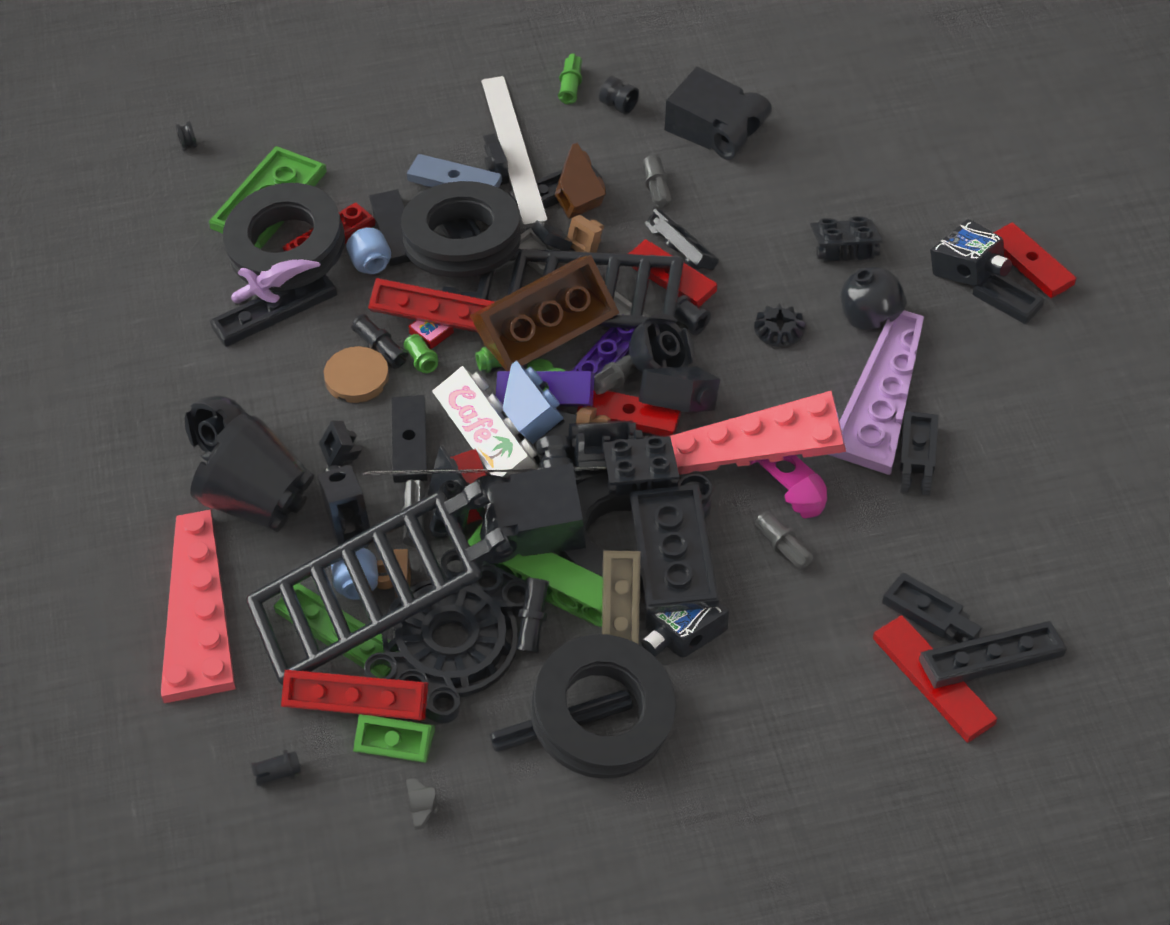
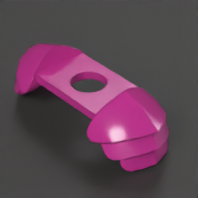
[748,455,827,519]

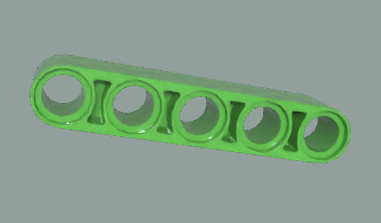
[468,523,603,628]

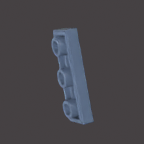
[407,154,502,188]

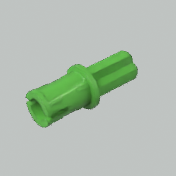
[558,53,582,104]

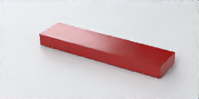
[368,278,495,333]
[873,615,998,743]
[281,670,428,720]

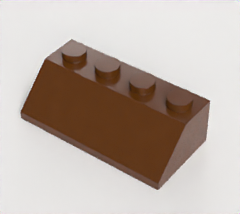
[470,255,619,371]

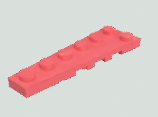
[670,391,846,475]
[161,509,236,704]

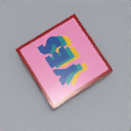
[408,320,454,349]

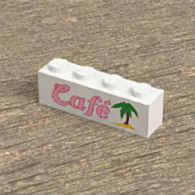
[432,366,539,479]

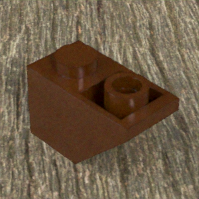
[555,142,606,219]

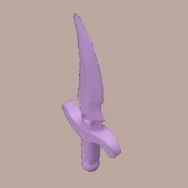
[231,259,321,304]

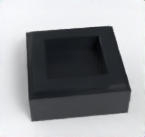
[532,220,573,251]

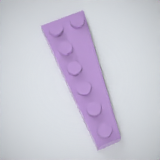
[828,310,924,475]

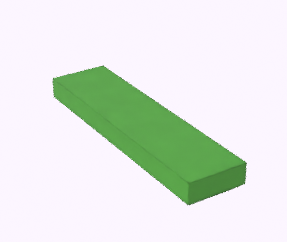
[274,583,397,678]

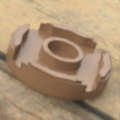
[324,346,389,403]

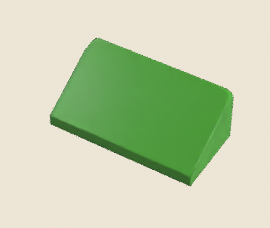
[353,714,436,763]

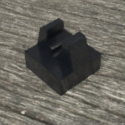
[319,420,362,467]

